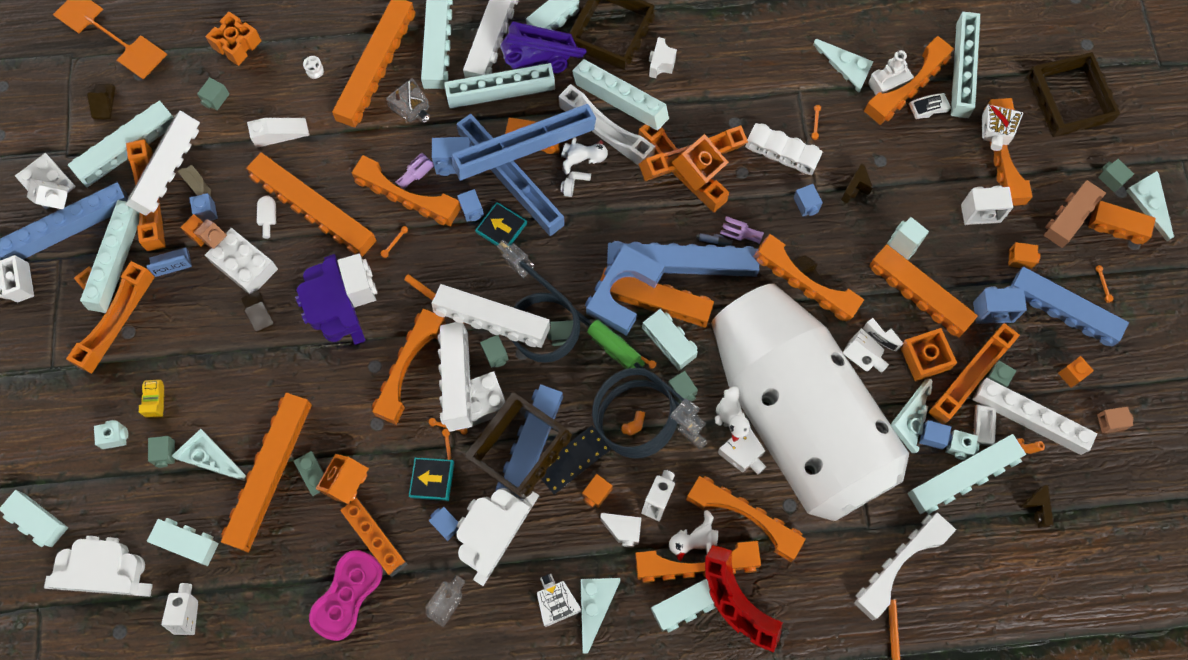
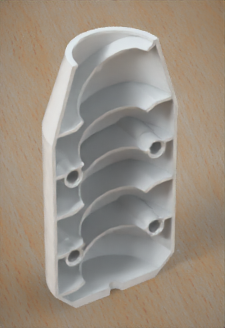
[711,284,909,521]

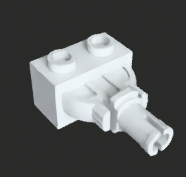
[868,50,914,95]
[0,255,34,302]

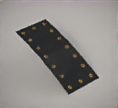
[542,425,611,495]

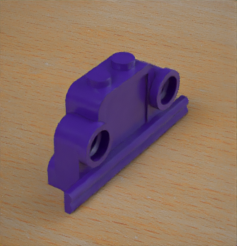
[500,22,586,73]
[295,254,366,345]

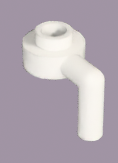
[561,171,591,197]

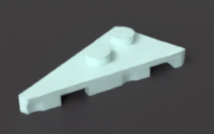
[813,39,873,92]
[1126,171,1174,241]
[890,379,933,453]
[172,429,247,481]
[581,578,620,654]

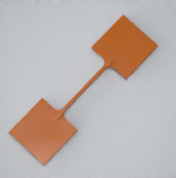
[53,0,167,79]

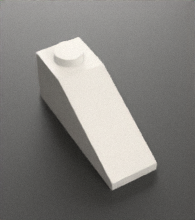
[247,118,309,148]

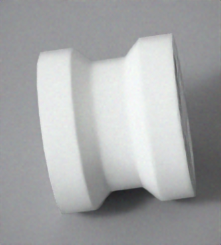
[303,56,324,79]

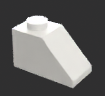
[600,513,641,547]

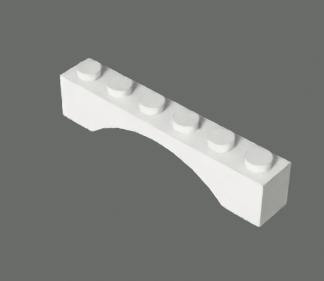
[559,84,655,166]
[854,513,956,621]

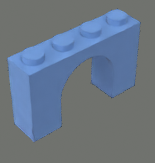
[585,244,665,336]

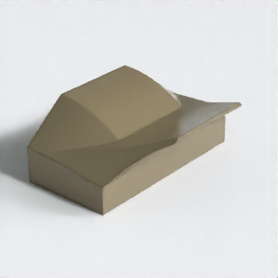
[178,165,211,197]

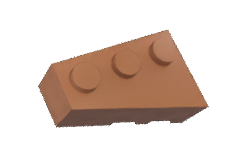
[1043,180,1106,248]

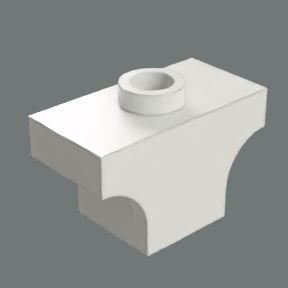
[649,37,677,78]

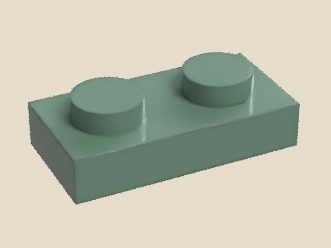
[294,451,324,496]

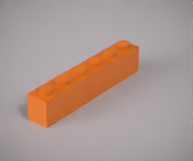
[869,244,978,338]
[601,268,714,328]

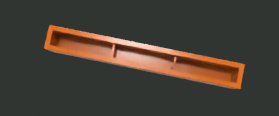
[332,0,415,128]
[246,152,377,257]
[221,393,312,553]

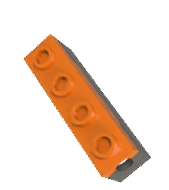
[340,498,408,577]

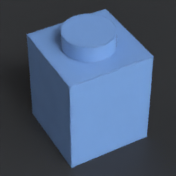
[793,184,823,216]
[457,189,484,222]
[190,193,218,222]
[919,420,952,449]
[429,507,459,541]

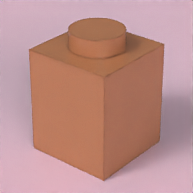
[193,219,227,249]
[1097,407,1133,434]

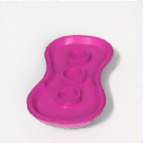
[309,550,383,641]

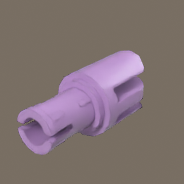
[395,153,434,190]
[720,216,764,244]

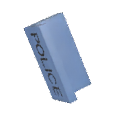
[147,247,192,277]

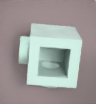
[94,420,128,449]
[945,430,979,460]

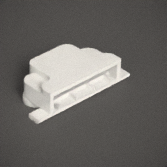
[456,488,539,586]
[44,536,152,597]

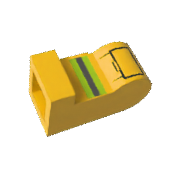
[139,380,164,417]

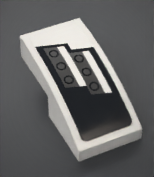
[909,93,951,119]
[863,318,904,351]

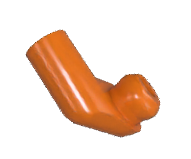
[621,411,645,435]
[1017,438,1045,454]

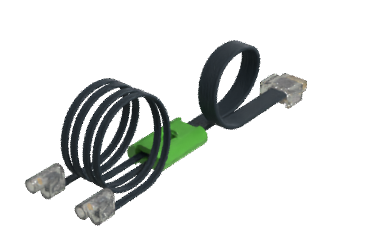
[497,240,708,458]

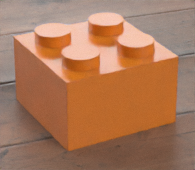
[671,134,729,191]
[900,328,957,382]
[316,454,369,505]

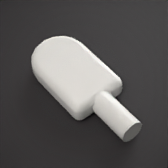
[257,196,276,239]

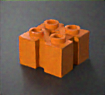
[205,12,261,66]

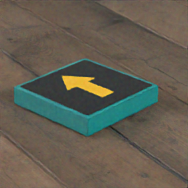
[475,202,527,252]
[409,458,454,501]

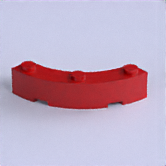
[705,545,783,652]

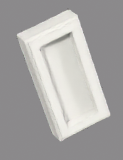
[974,405,996,446]

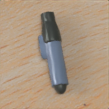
[696,233,733,246]

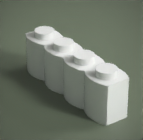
[745,123,822,175]

